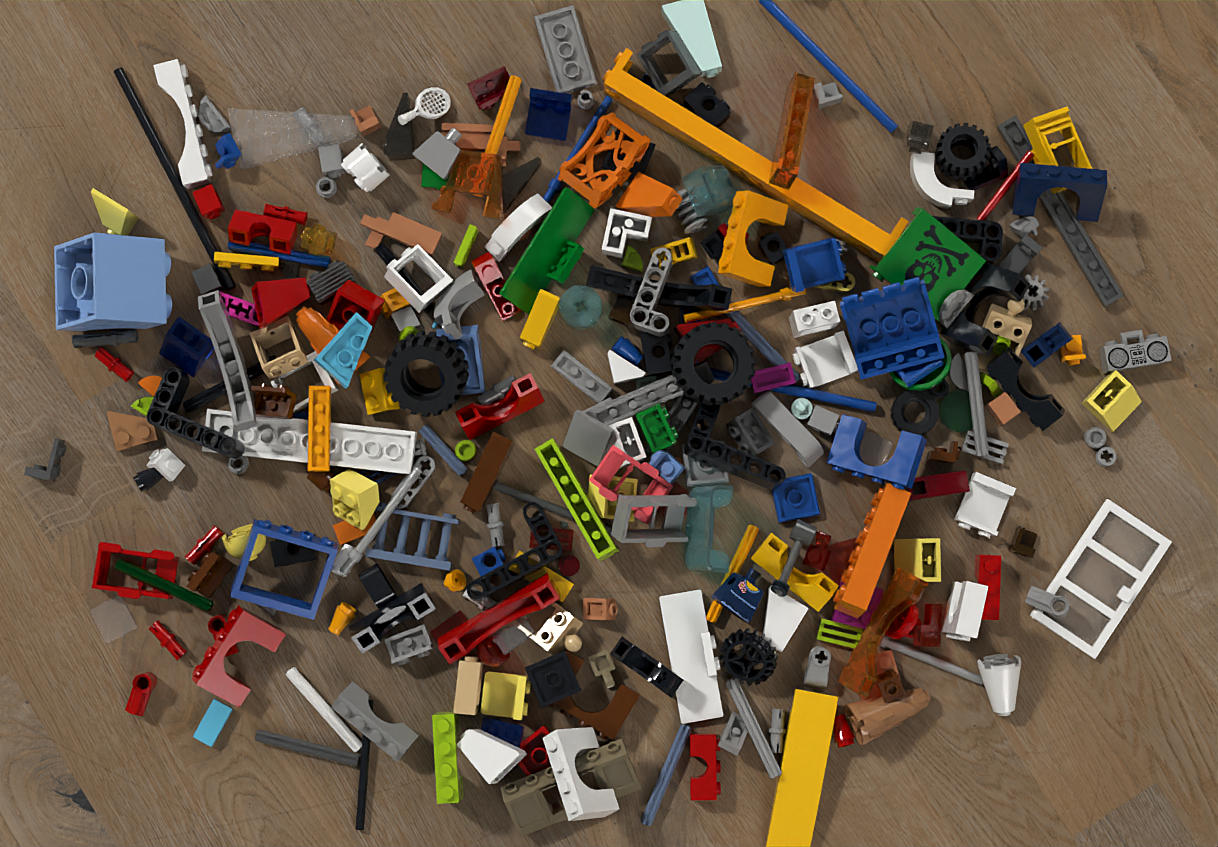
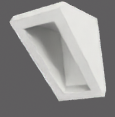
[607,350,646,385]

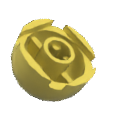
[222,524,267,561]

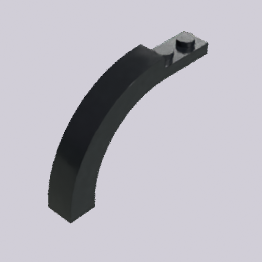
[586,265,732,311]

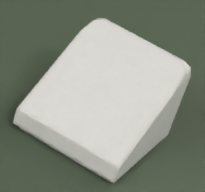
[391,306,420,332]

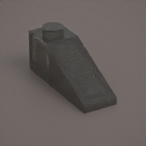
[383,93,415,161]
[483,157,542,214]

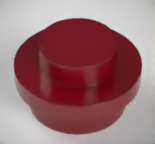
[559,555,580,576]

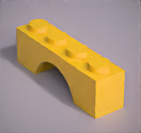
[751,533,839,612]

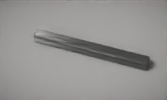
[255,730,360,766]

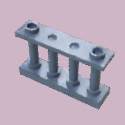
[365,503,460,571]

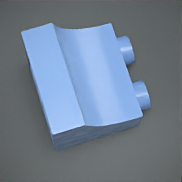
[54,232,172,332]

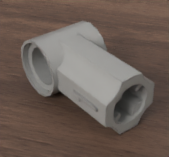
[1025,586,1069,618]

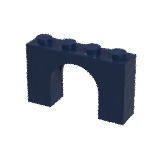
[1012,163,1107,222]

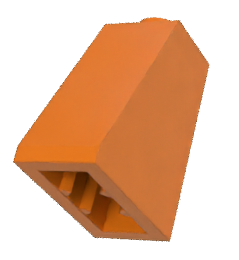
[615,172,683,217]

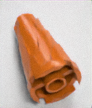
[296,306,371,385]

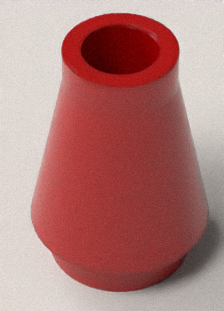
[833,715,855,748]

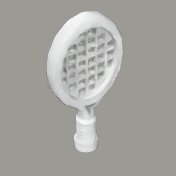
[398,87,451,125]

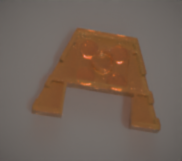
[431,150,503,220]

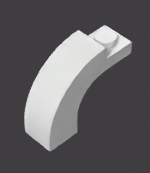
[910,151,974,209]
[485,194,552,261]

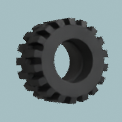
[935,123,991,181]

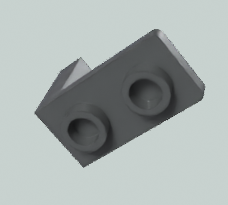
[998,234,1043,273]
[24,438,66,482]

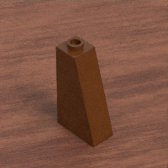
[460,432,515,514]

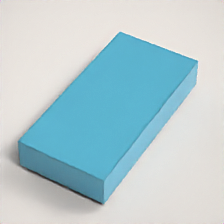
[193,699,234,747]

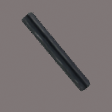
[375,243,434,313]

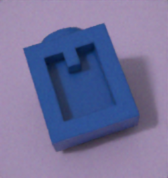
[215,133,242,169]

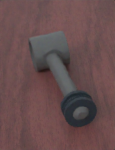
[771,519,817,596]

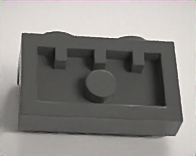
[726,408,776,456]

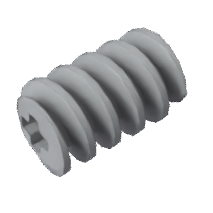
[676,186,709,234]

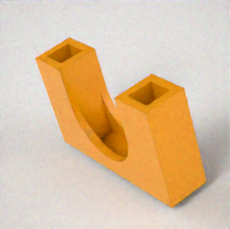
[718,190,789,287]

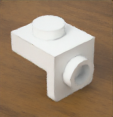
[146,448,186,482]

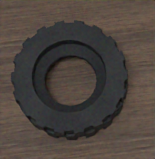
[890,390,939,435]

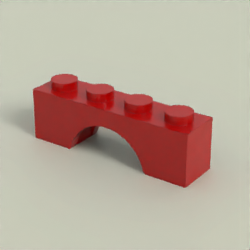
[455,373,545,440]

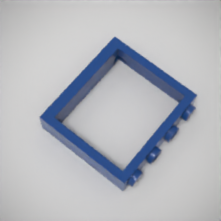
[230,519,338,620]

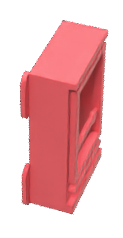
[589,445,673,524]

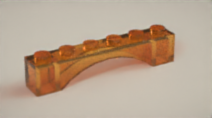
[837,567,929,698]

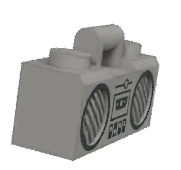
[1099,330,1172,374]

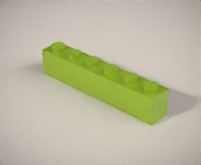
[534,438,619,562]

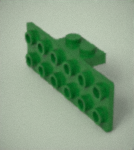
[499,187,595,315]

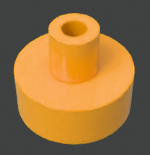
[444,569,466,592]

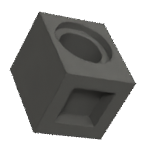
[191,263,225,295]

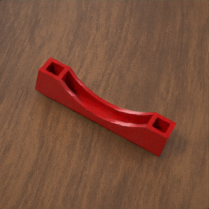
[438,573,560,665]

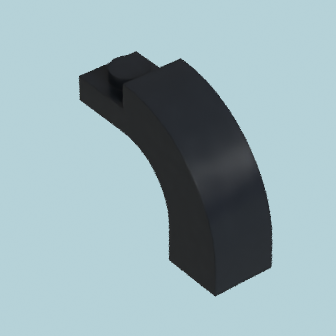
[610,636,684,698]

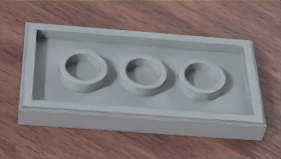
[534,5,597,96]

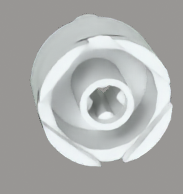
[341,143,390,192]

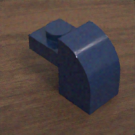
[1021,322,1073,368]

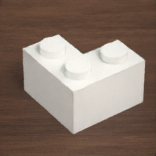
[602,208,652,258]

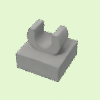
[1009,215,1039,238]

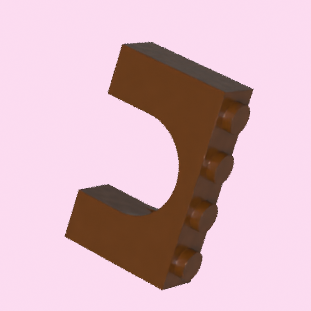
[549,650,640,741]

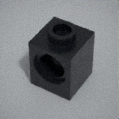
[758,232,788,265]

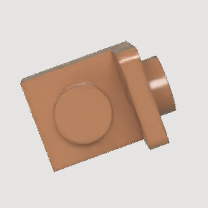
[583,598,618,620]

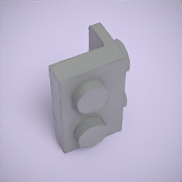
[384,624,434,666]

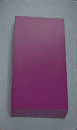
[751,362,796,394]

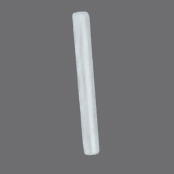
[286,667,362,752]

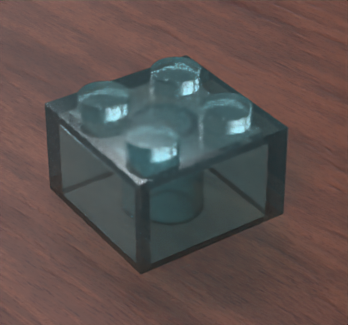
[682,164,736,217]

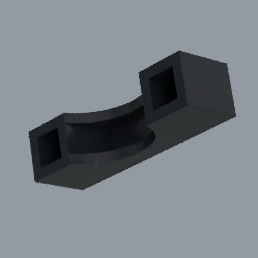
[987,346,1065,431]
[348,583,436,654]

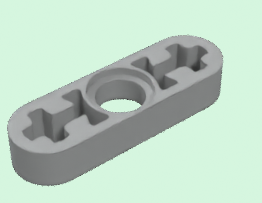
[390,456,436,509]

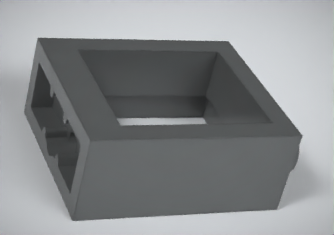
[636,30,702,97]

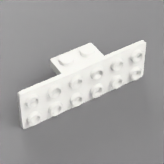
[659,590,723,724]

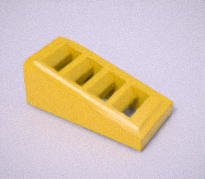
[650,237,698,268]

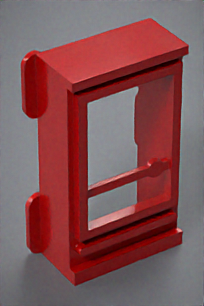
[92,542,179,599]

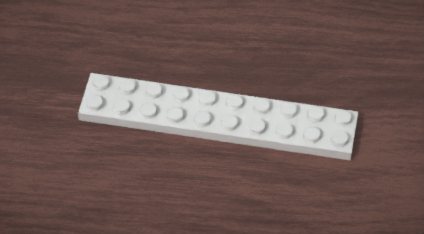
[202,409,417,474]

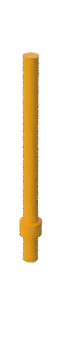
[684,287,806,323]

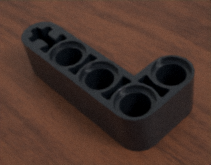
[933,216,1003,264]

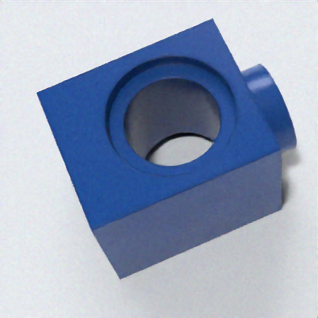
[472,547,506,576]

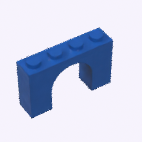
[826,414,927,490]

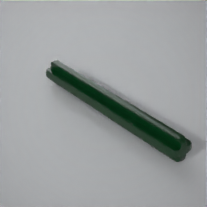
[115,559,214,612]

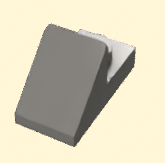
[718,711,748,756]

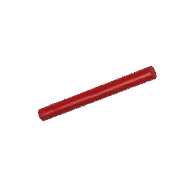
[976,150,1035,221]

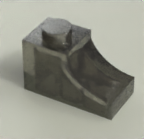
[905,121,934,155]

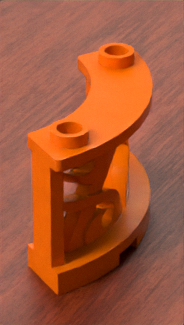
[558,112,651,209]

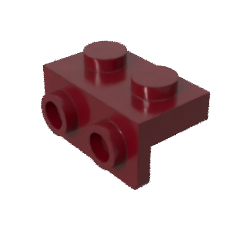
[467,66,510,110]

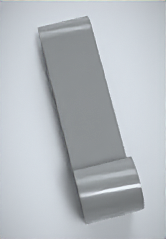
[630,248,673,337]
[751,390,824,468]

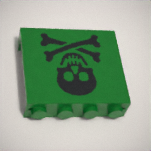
[869,207,986,321]

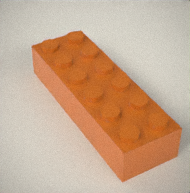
[833,483,911,619]

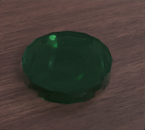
[939,390,973,432]

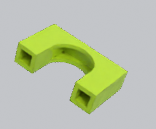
[432,711,464,804]

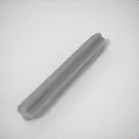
[965,351,989,457]
[726,678,782,779]

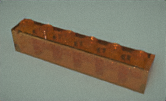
[769,72,815,190]

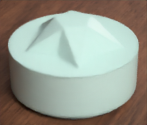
[791,398,812,420]

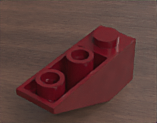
[904,471,970,502]

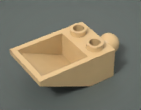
[977,299,1032,376]
[511,582,583,655]

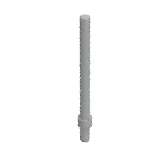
[339,466,422,575]
[862,629,983,685]

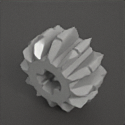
[1022,274,1049,310]

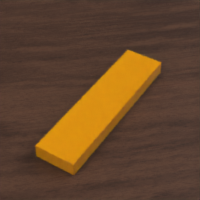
[308,386,331,472]

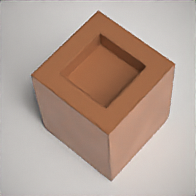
[350,106,382,137]
[985,392,1020,426]

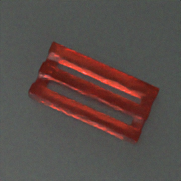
[529,527,574,551]

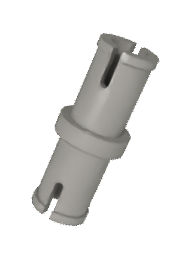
[485,503,505,547]
[769,709,786,753]

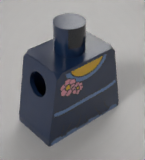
[711,568,763,623]

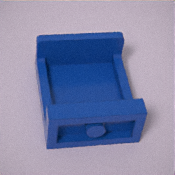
[782,237,847,292]

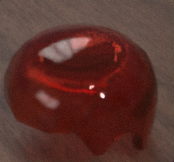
[477,635,511,668]

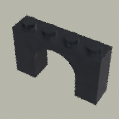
[940,262,1030,357]

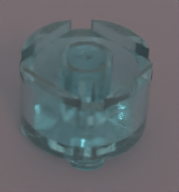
[559,285,602,331]

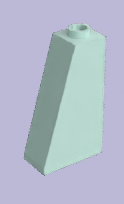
[661,0,722,78]

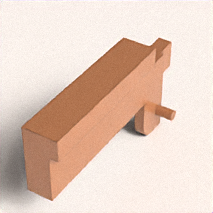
[441,123,520,167]
[360,212,443,257]

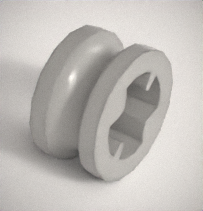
[1095,447,1116,467]

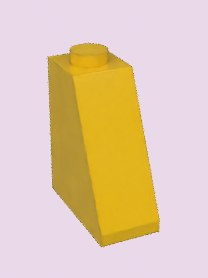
[520,289,561,350]

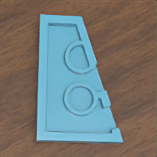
[314,312,372,389]

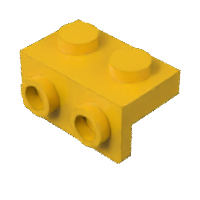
[359,368,400,415]

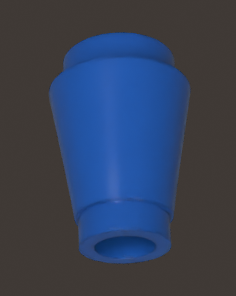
[611,336,643,366]

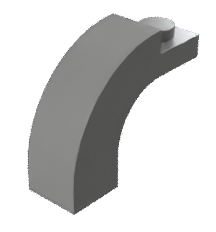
[434,269,485,340]

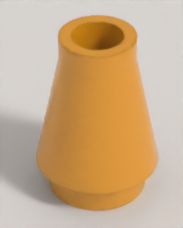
[328,602,356,635]

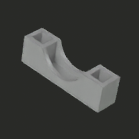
[331,681,419,762]

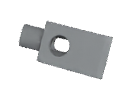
[412,127,462,181]

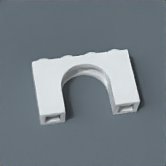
[941,581,989,641]
[543,727,619,821]

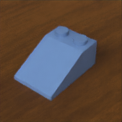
[436,325,485,395]

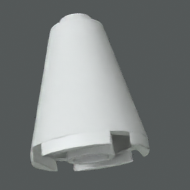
[978,654,1021,716]

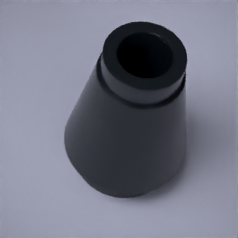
[133,467,164,492]

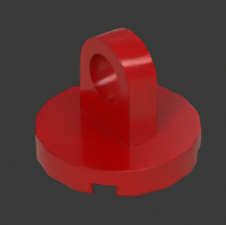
[881,598,923,639]

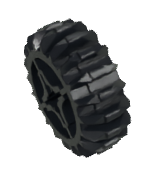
[720,628,778,686]

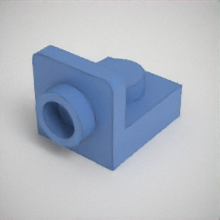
[649,450,686,484]

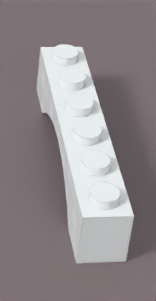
[153,59,213,189]

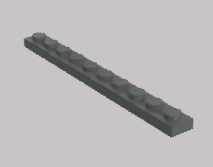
[996,116,1124,307]

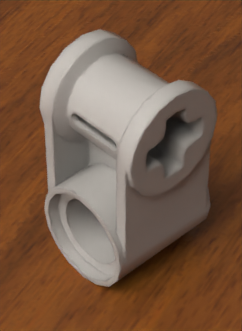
[804,646,831,689]

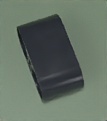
[358,563,397,609]

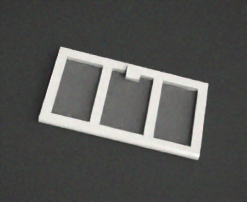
[1029,499,1172,659]

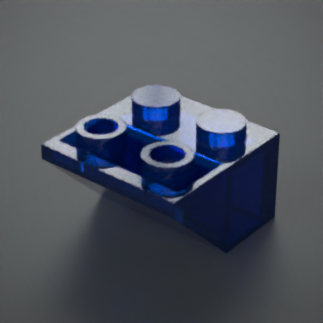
[159,316,214,378]

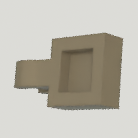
[588,649,616,689]

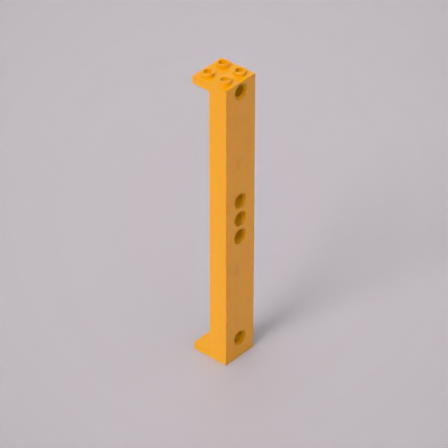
[603,48,909,263]

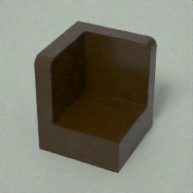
[609,296,635,327]
[1009,526,1037,558]

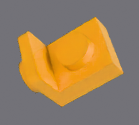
[380,288,411,319]
[1059,335,1086,366]

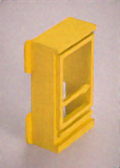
[1023,106,1092,194]

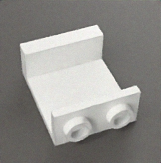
[792,330,858,389]
[954,472,1016,539]

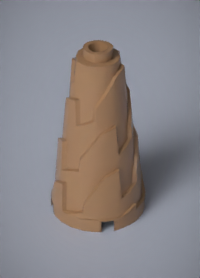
[844,688,930,745]

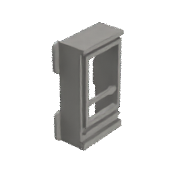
[611,494,697,547]

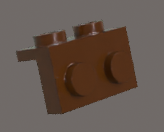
[250,384,297,419]
[186,552,234,598]

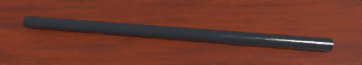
[114,67,236,291]

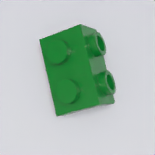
[635,403,678,454]

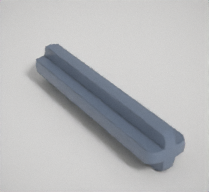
[419,425,468,477]

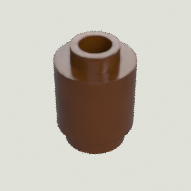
[306,470,336,493]

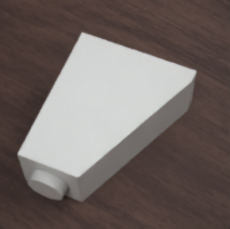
[763,586,809,653]
[456,729,527,784]

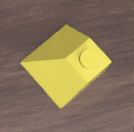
[91,188,139,236]
[588,475,638,522]

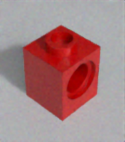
[192,184,225,220]

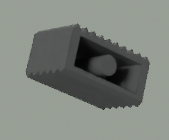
[307,260,357,306]

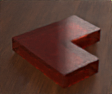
[913,603,942,647]

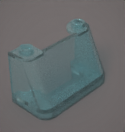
[684,485,733,573]

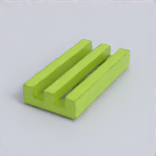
[454,224,479,269]
[816,618,863,649]

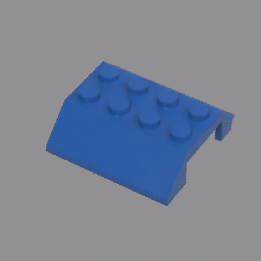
[840,277,945,380]

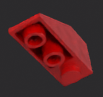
[471,252,521,321]

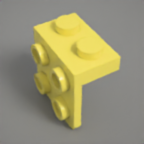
[481,671,531,720]

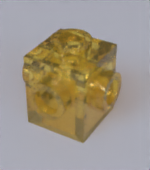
[301,224,337,255]

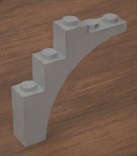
[198,290,257,432]

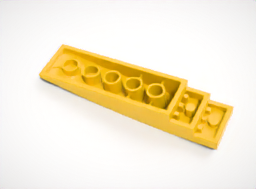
[765,689,838,847]

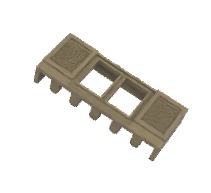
[500,739,642,837]

